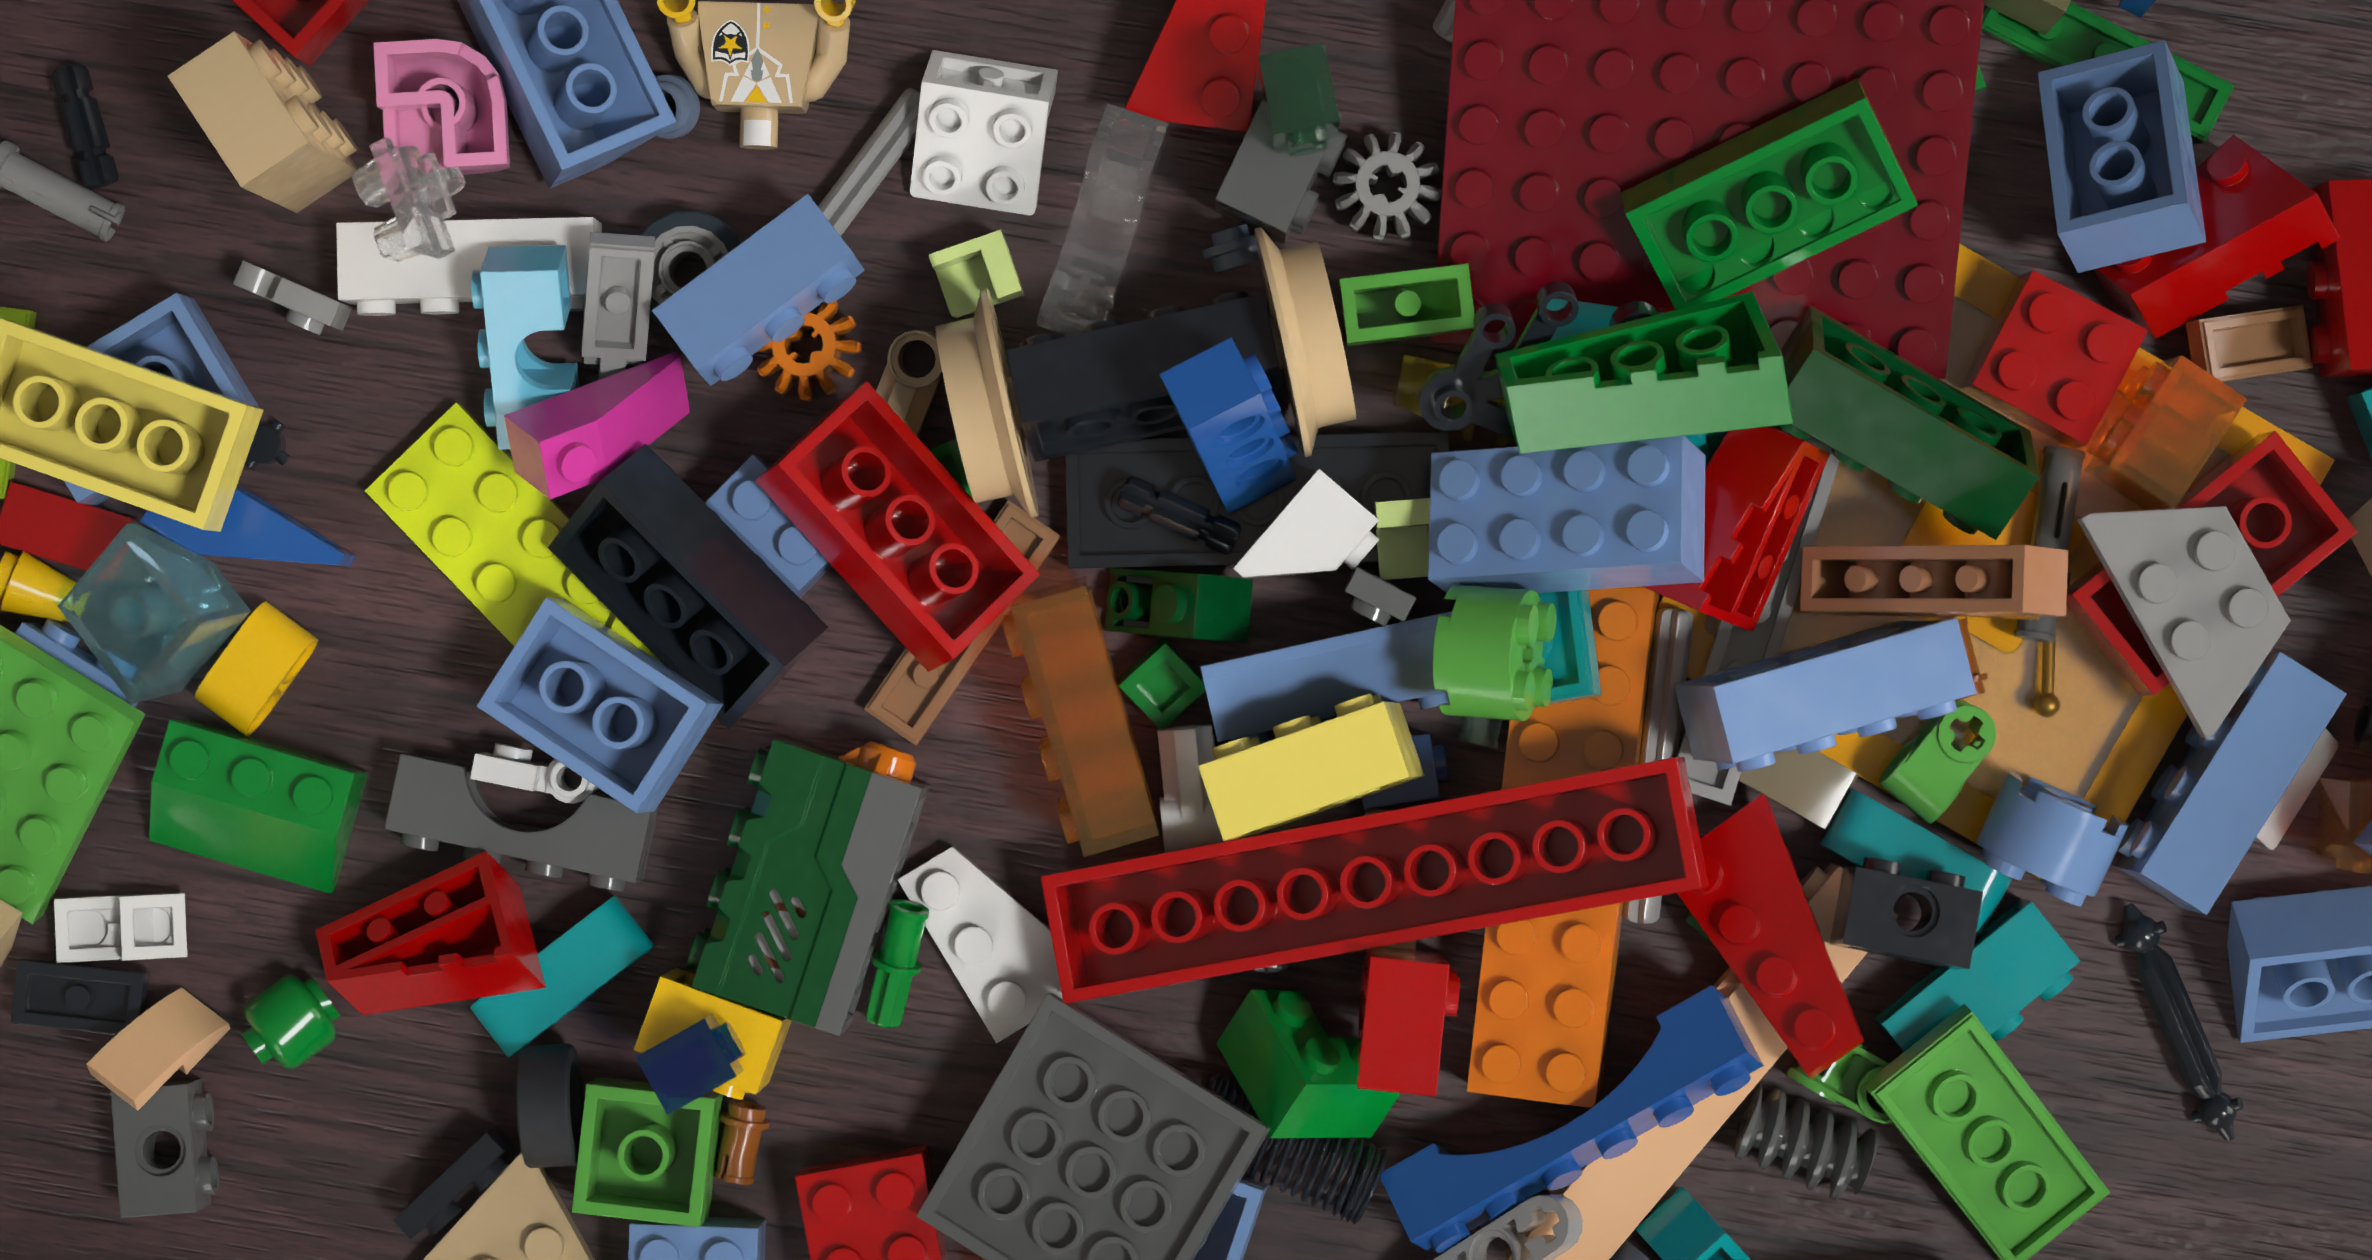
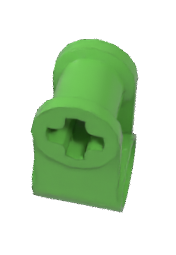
[1878,701,1996,824]
[1786,1044,1892,1124]

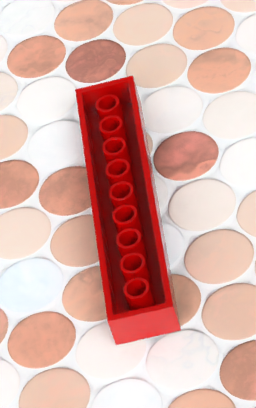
[1041,757,1709,1004]

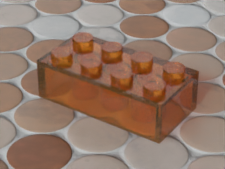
[1002,576,1159,857]

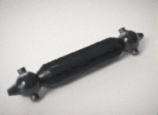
[2115,903,2244,1142]

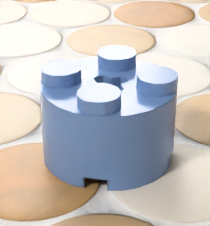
[1976,771,2129,907]

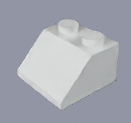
[1233,469,1379,578]

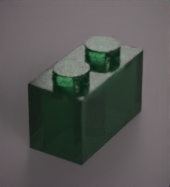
[1258,42,1340,157]

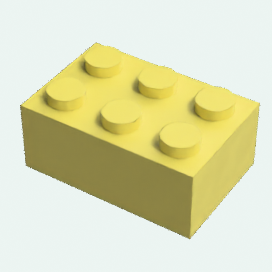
[1198,694,1425,841]

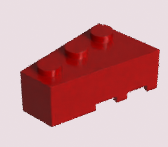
[1121,0,1267,132]
[2093,134,2340,339]

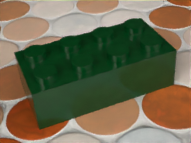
[1780,305,2040,540]

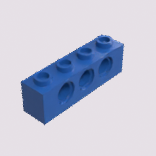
[1159,337,1299,514]

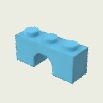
[471,245,580,450]

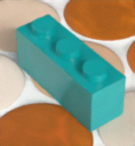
[1873,898,2081,1054]

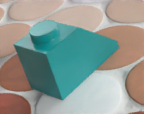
[1635,1186,1751,1260]

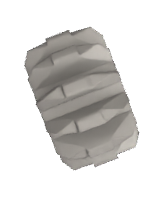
[1333,132,1441,242]

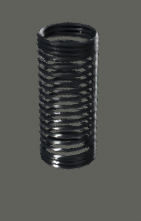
[1206,1073,1388,1225]

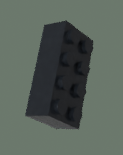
[547,444,828,729]

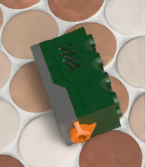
[686,737,930,1036]

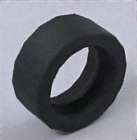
[516,1044,584,1168]

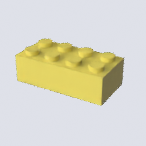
[0,318,264,532]

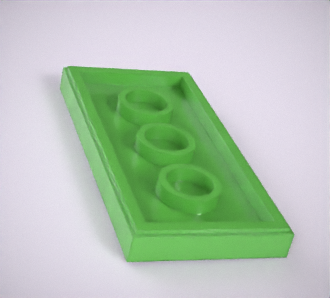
[1863,1004,2110,1260]

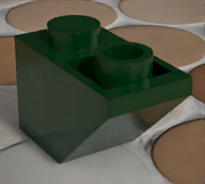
[1104,568,1253,643]

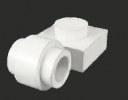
[470,743,598,804]

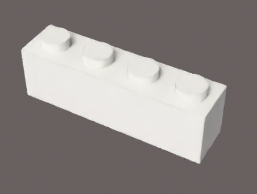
[336,217,602,316]

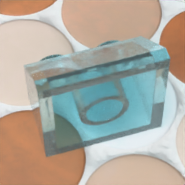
[58,522,251,704]

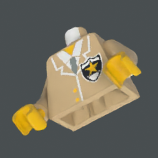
[657,0,856,150]

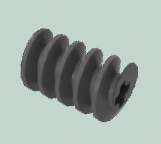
[1735,1082,1880,1201]

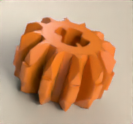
[757,301,862,401]

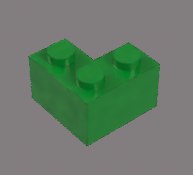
[1216,990,1401,1138]

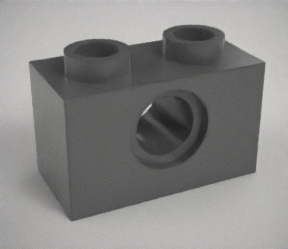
[111,1078,219,1218]

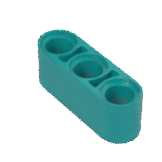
[1819,788,2012,935]
[470,895,655,1059]

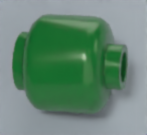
[241,974,341,1069]

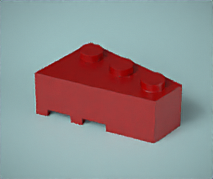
[2307,179,2372,378]
[1642,426,1830,632]
[315,851,546,1015]
[1357,947,1460,1097]

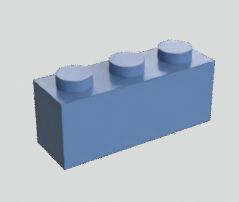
[652,194,865,386]

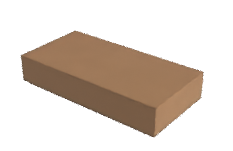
[2185,305,2313,386]

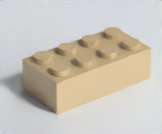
[168,32,359,213]

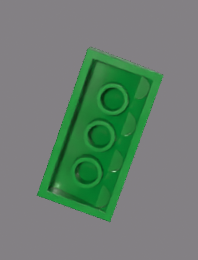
[1620,78,1918,310]

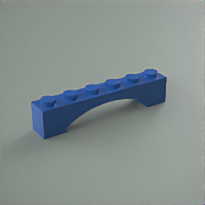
[1380,985,1764,1253]

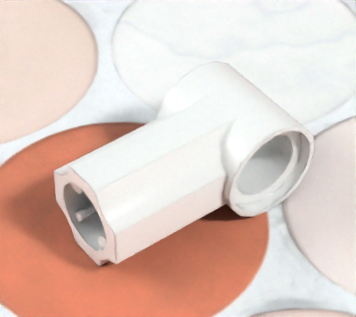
[1157,724,1228,853]

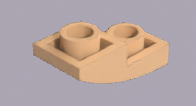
[86,988,231,1111]

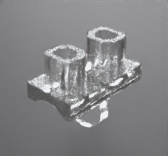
[352,137,466,262]

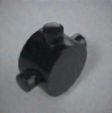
[244,419,290,470]

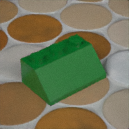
[149,719,369,894]

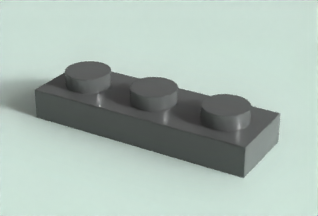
[1344,566,1416,626]

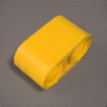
[194,601,318,736]

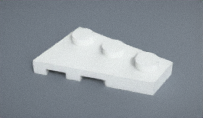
[898,846,1063,1043]

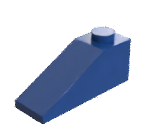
[140,484,357,567]

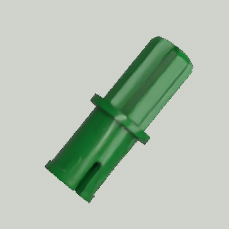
[865,899,930,1028]

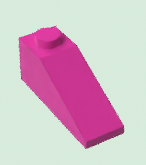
[504,352,690,499]

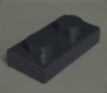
[11,958,150,1035]
[393,1126,514,1239]

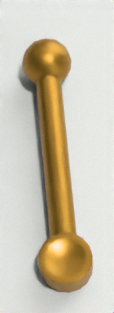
[2034,632,2060,718]

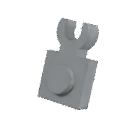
[233,261,353,335]

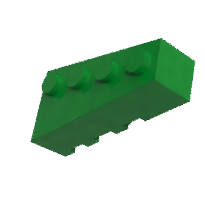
[1495,291,1793,454]

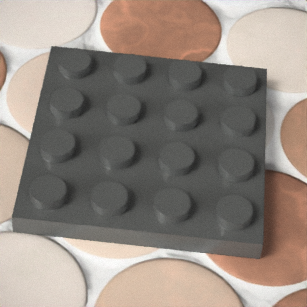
[917,993,1271,1260]

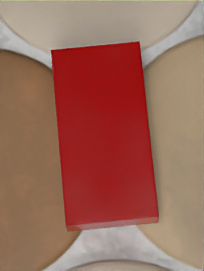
[0,481,137,579]

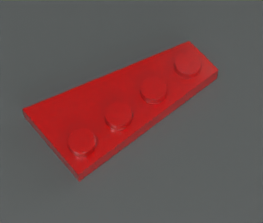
[1677,793,1864,1079]

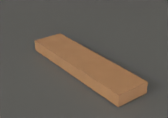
[864,500,1062,746]

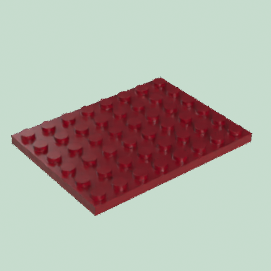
[1432,0,1984,379]

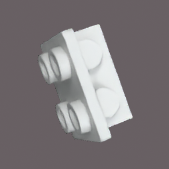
[910,50,1058,215]

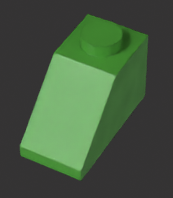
[1339,264,1475,347]

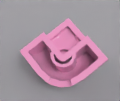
[373,39,510,176]

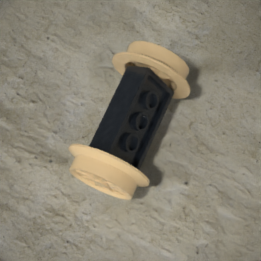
[935,227,1356,518]

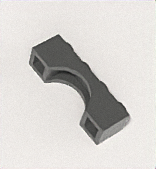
[384,752,659,891]

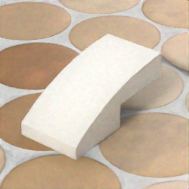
[54,893,187,963]

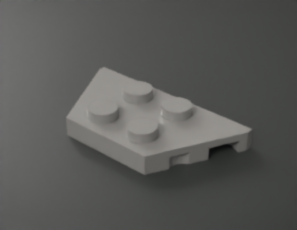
[2077,506,2291,738]

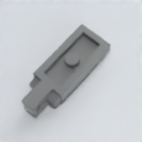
[581,232,655,380]

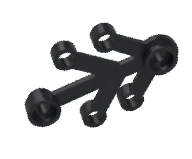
[1418,281,1659,445]

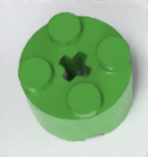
[1433,585,1556,721]

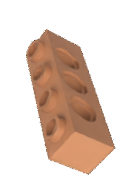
[1800,545,2068,617]

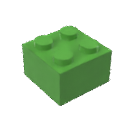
[572,1077,723,1227]

